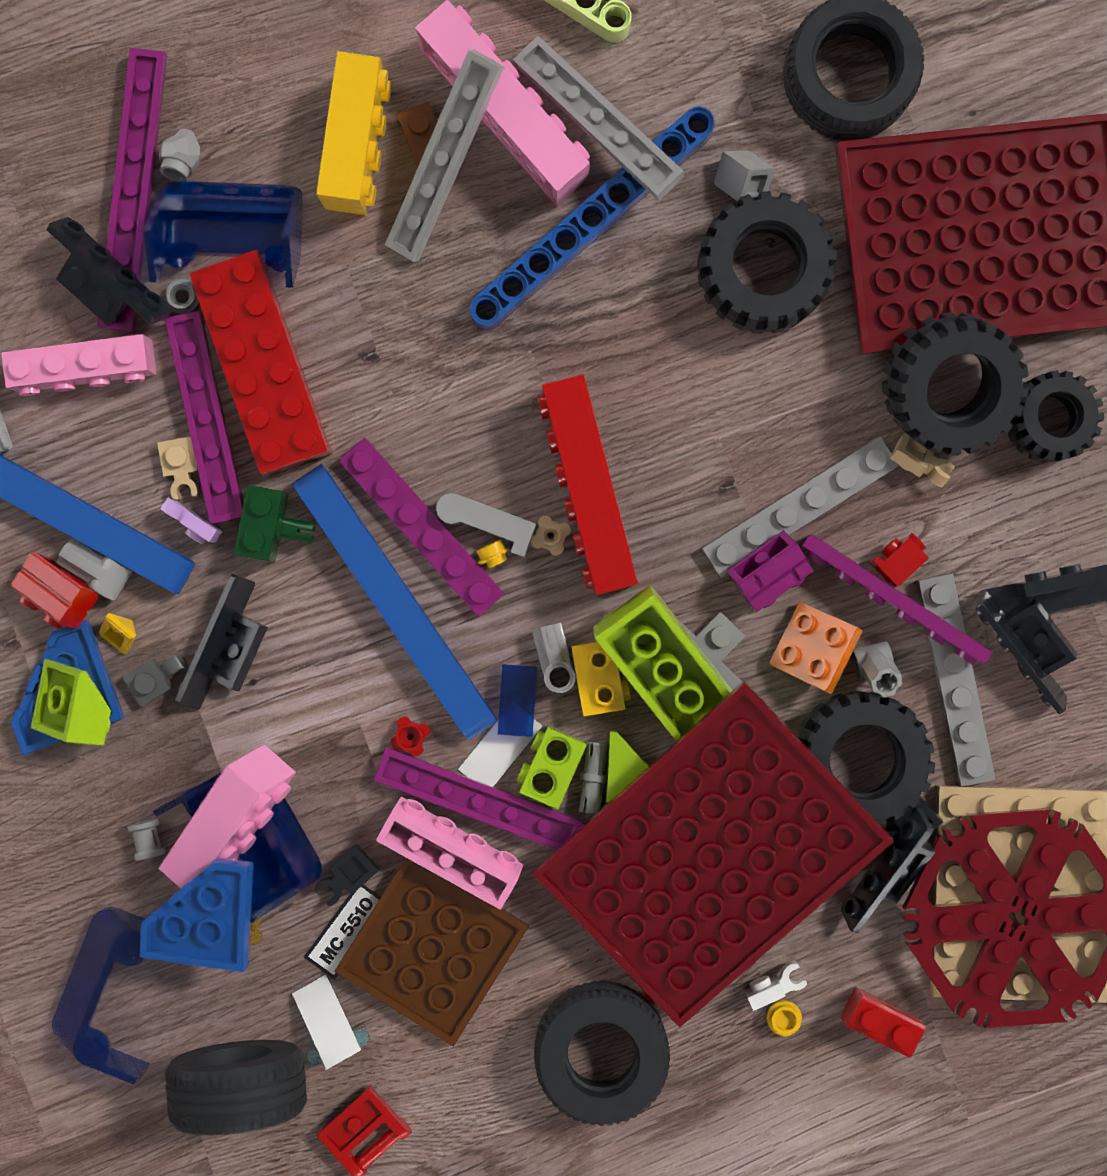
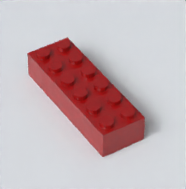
[189,250,333,477]
[537,374,638,595]

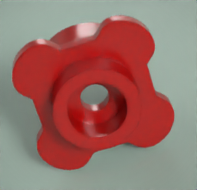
[390,717,430,756]

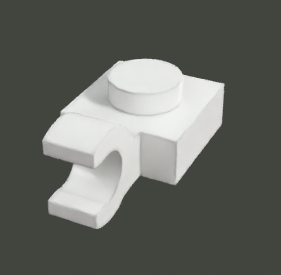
[744,961,807,1011]

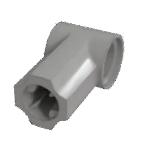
[56,538,133,601]
[532,623,576,694]
[852,641,903,698]

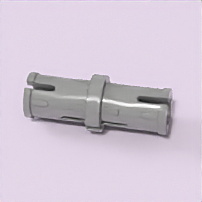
[578,741,609,814]

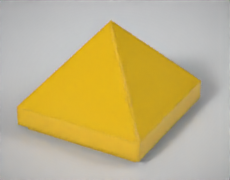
[98,613,136,655]

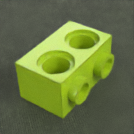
[516,725,587,809]

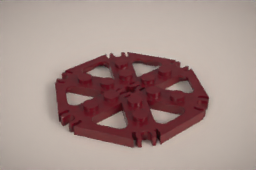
[902,808,1107,1028]

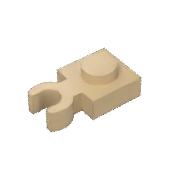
[890,433,955,488]
[157,436,200,501]

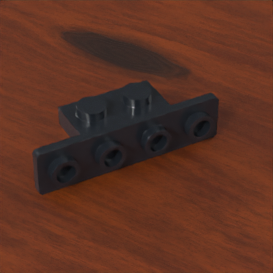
[46,217,172,326]
[979,564,1107,616]
[175,574,268,710]
[976,590,1077,714]
[841,807,935,933]

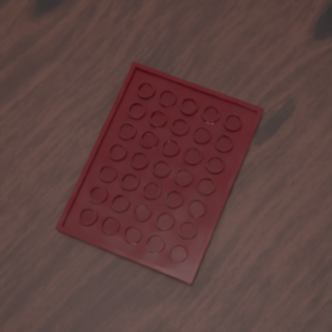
[835,113,1107,355]
[533,681,894,1028]

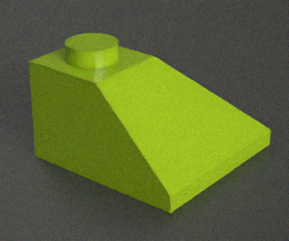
[31,659,111,745]

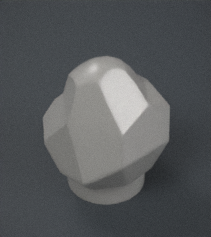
[159,129,200,182]

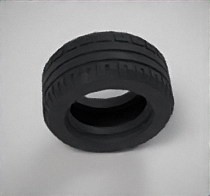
[783,0,924,141]

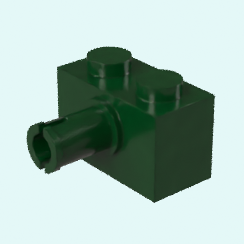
[234,485,316,562]

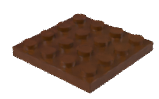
[334,858,529,1047]

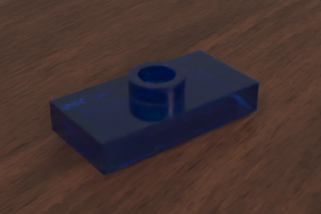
[497,664,537,737]

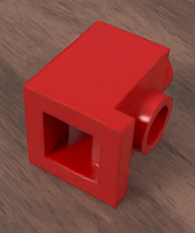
[868,533,929,587]

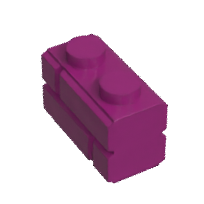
[726,530,813,613]

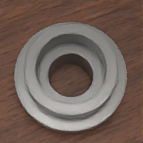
[165,279,200,314]

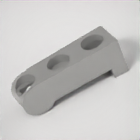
[436,493,537,557]

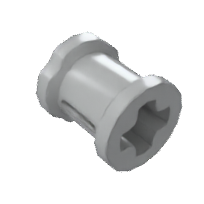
[127,818,166,861]

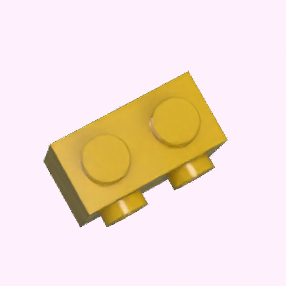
[571,641,631,717]

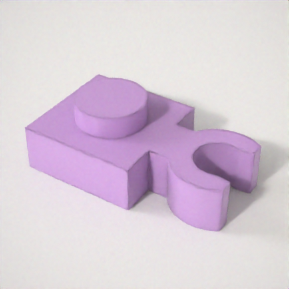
[161,497,223,544]

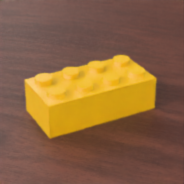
[316,51,392,216]

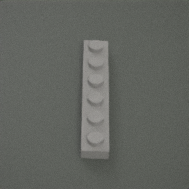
[513,36,685,201]
[385,49,505,262]
[701,436,899,578]
[916,574,996,787]

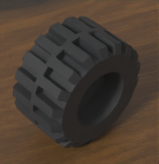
[1008,370,1105,463]

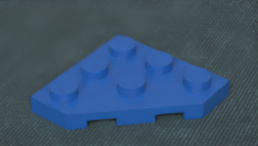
[10,619,125,755]
[140,858,253,973]

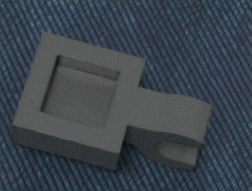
[122,654,188,707]

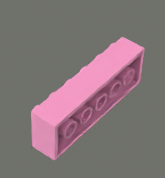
[415,0,590,207]

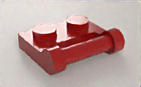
[316,1085,412,1176]

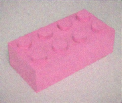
[159,745,296,889]

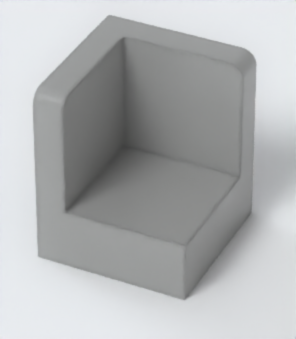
[714,150,775,201]

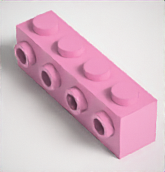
[1,334,157,396]
[376,797,524,910]

